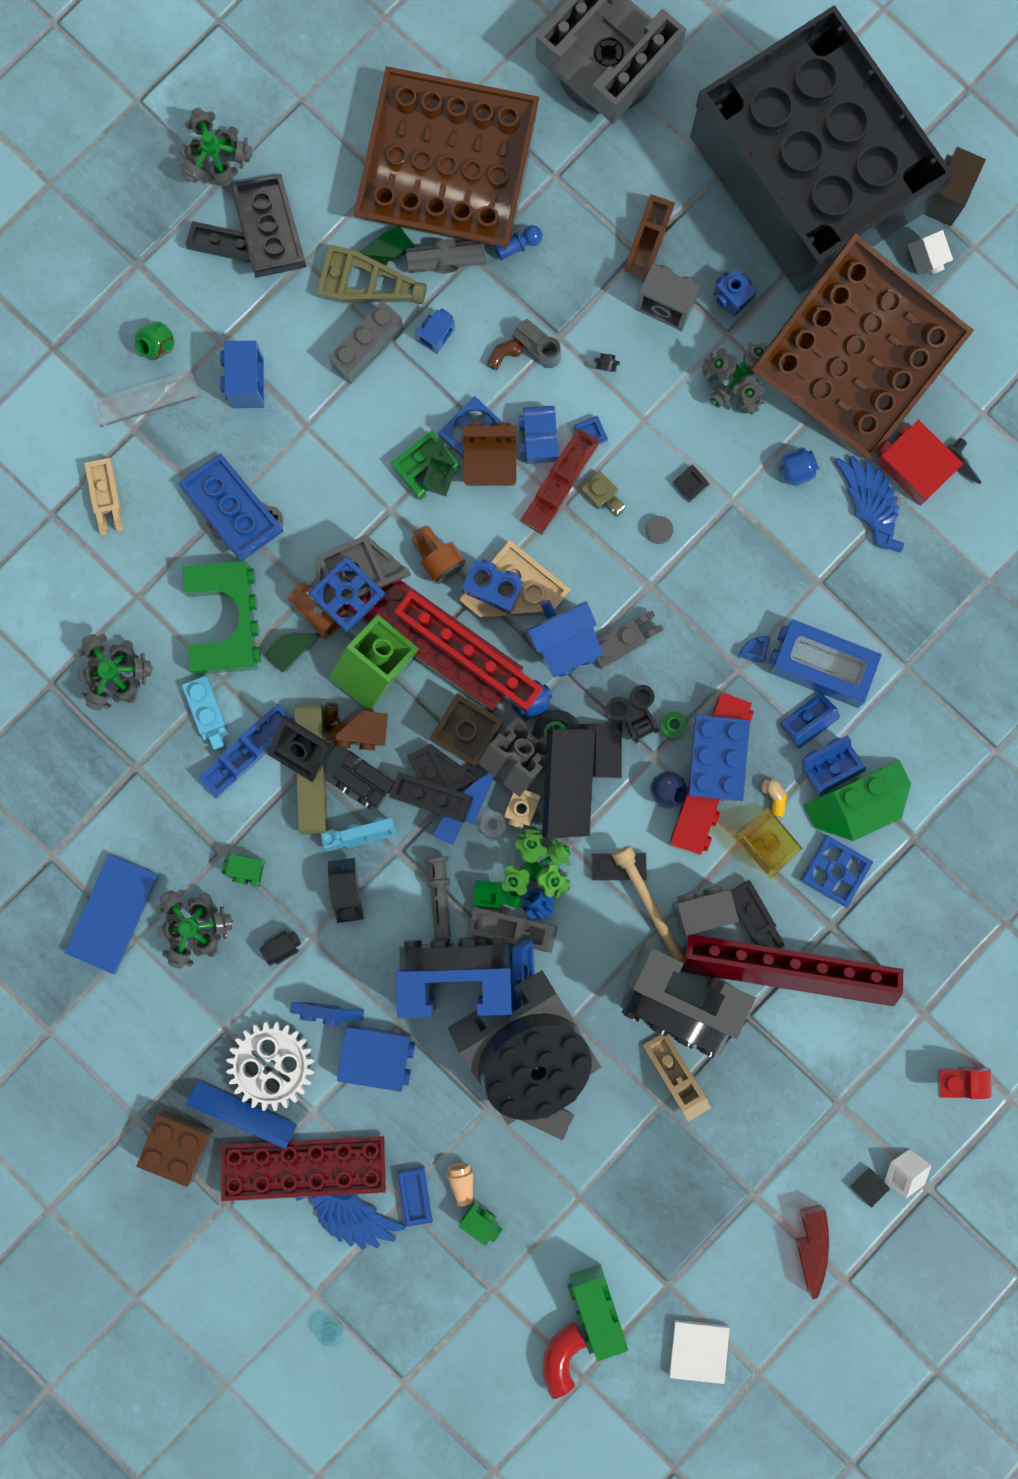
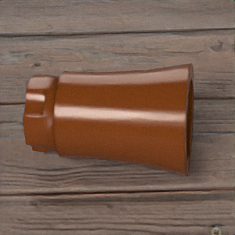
[288,581,348,639]

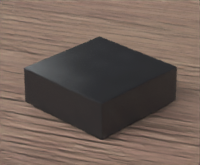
[672,464,710,503]
[850,1167,890,1208]

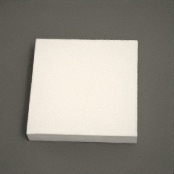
[669,1320,730,1384]

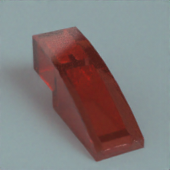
[795,1204,829,1299]

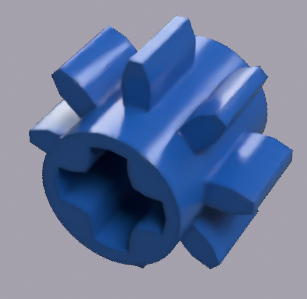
[521,888,556,921]

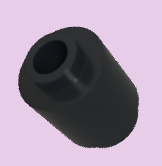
[259,929,302,966]

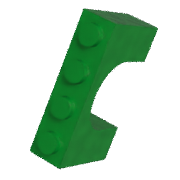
[182,561,261,675]

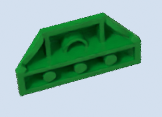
[804,760,911,841]

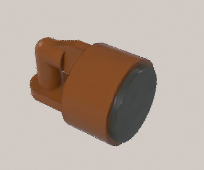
[412,526,466,584]

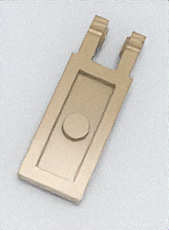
[84,458,124,535]

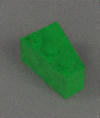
[567,1264,628,1361]

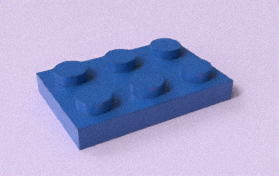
[688,715,750,801]

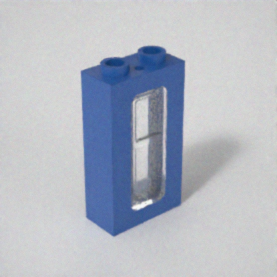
[768,619,882,708]

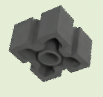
[478,717,547,797]

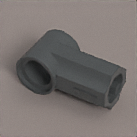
[512,319,561,368]

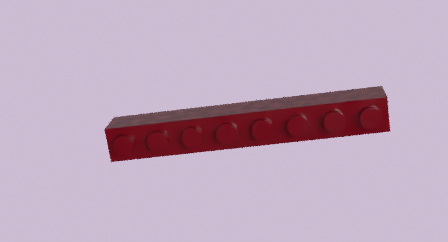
[681,934,904,1007]

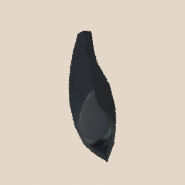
[947,438,982,484]

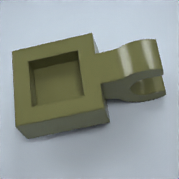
[581,471,626,517]

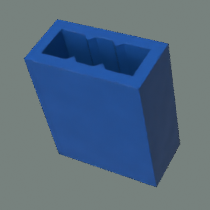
[337,1025,415,1092]

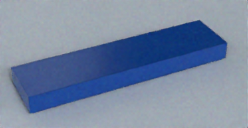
[186,1081,297,1149]

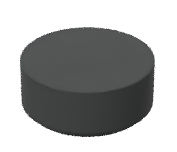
[646,516,673,544]

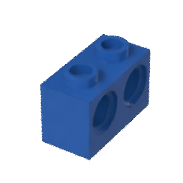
[461,559,524,615]

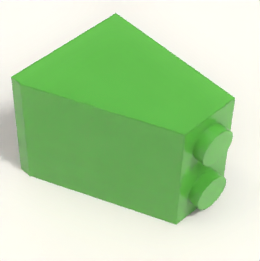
[329,615,419,711]

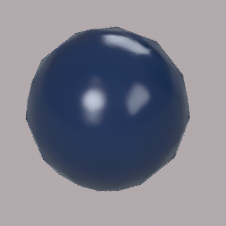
[650,771,687,808]

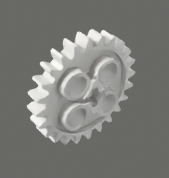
[226,1021,315,1111]

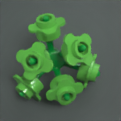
[502,828,571,899]

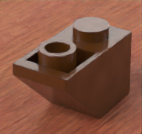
[325,711,388,751]

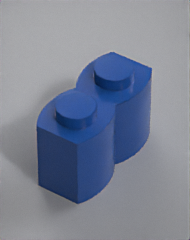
[518,406,558,464]

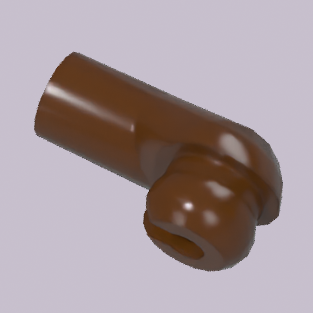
[486,339,523,371]

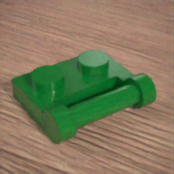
[391,430,461,501]

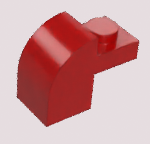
[937,1067,992,1099]

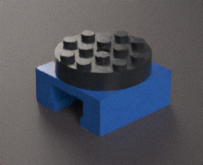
[396,937,512,1018]

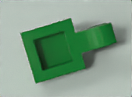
[473,880,520,910]

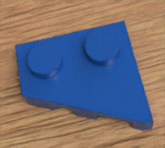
[290,1002,364,1026]

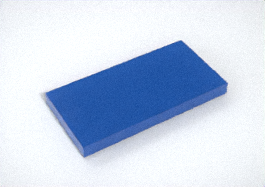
[178,453,284,562]
[65,854,159,974]

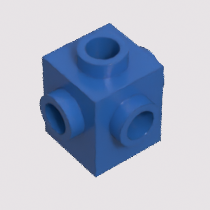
[714,268,757,317]

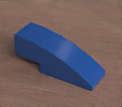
[433,773,494,845]

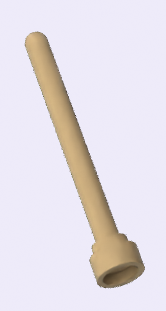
[612,845,683,962]

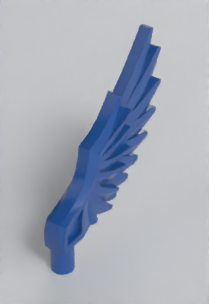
[835,456,904,553]
[295,1195,406,1250]

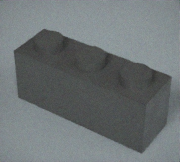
[328,300,403,384]

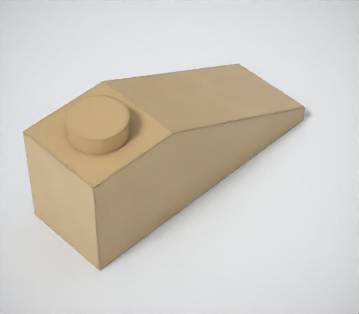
[643,1034,711,1122]

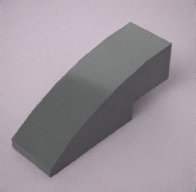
[468,907,558,953]

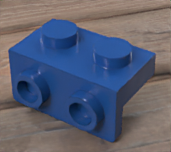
[802,735,866,796]

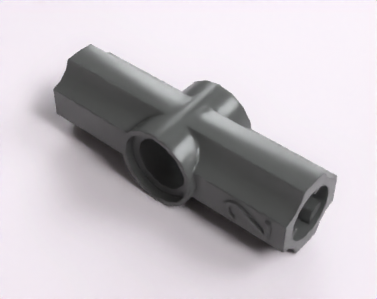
[406,239,486,273]

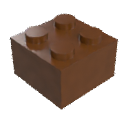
[136,1110,213,1187]

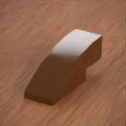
[624,194,675,278]

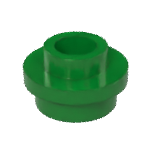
[660,711,687,738]

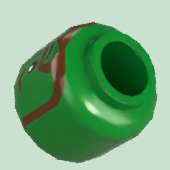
[135,321,174,360]

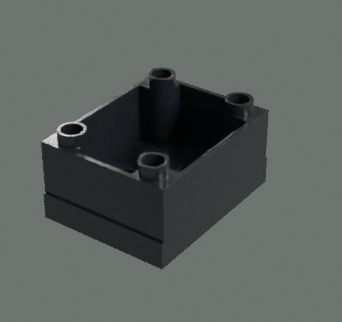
[690,5,954,294]

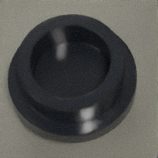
[594,353,620,372]

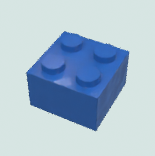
[220,340,264,409]

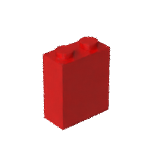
[876,419,964,506]

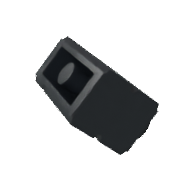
[332,751,395,810]

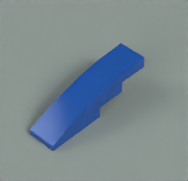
[198,703,295,799]

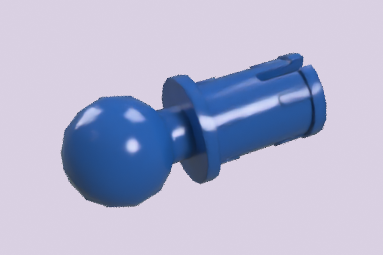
[494,225,543,261]

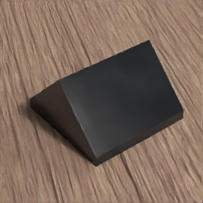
[267,716,335,782]

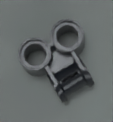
[605,685,659,744]

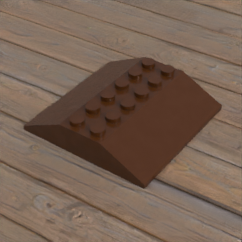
[353,66,539,248]
[751,233,974,460]

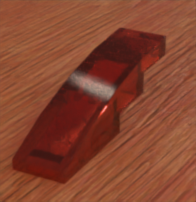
[520,428,601,535]

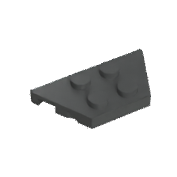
[313,535,411,617]

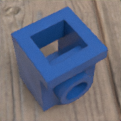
[415,308,455,354]

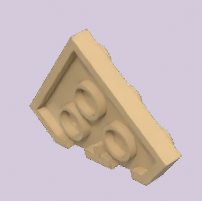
[459,540,571,618]

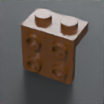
[463,422,517,486]

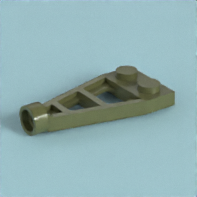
[316,245,427,305]

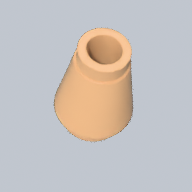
[447,1163,473,1206]

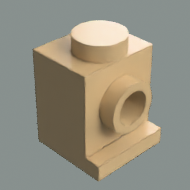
[504,790,541,829]

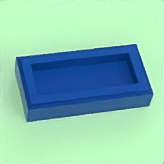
[397,1166,433,1227]

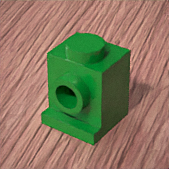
[222,854,265,887]
[459,1199,503,1246]

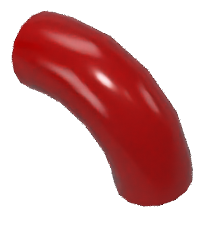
[542,1321,587,1399]

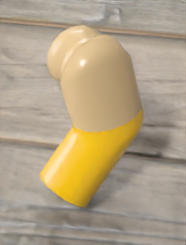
[761,779,787,817]

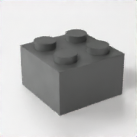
[635,264,701,331]
[672,886,739,936]

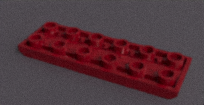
[221,1136,386,1201]

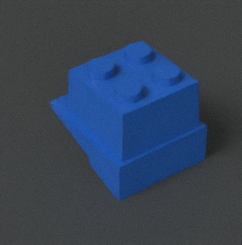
[523,600,603,678]

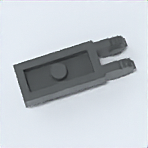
[596,611,664,669]

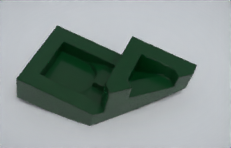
[359,226,414,266]
[421,437,455,497]
[264,633,321,673]

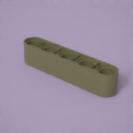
[295,703,328,835]

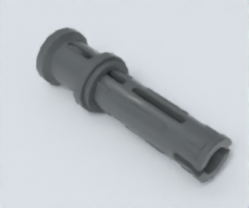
[424,856,451,939]

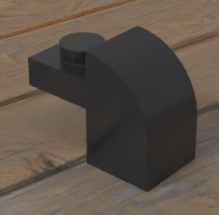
[328,858,364,923]

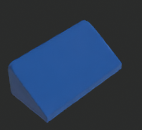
[779,693,840,749]

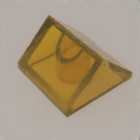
[735,808,802,879]

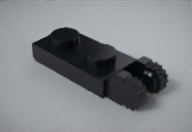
[731,880,785,949]

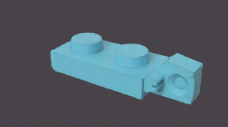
[182,675,227,751]
[321,817,398,852]

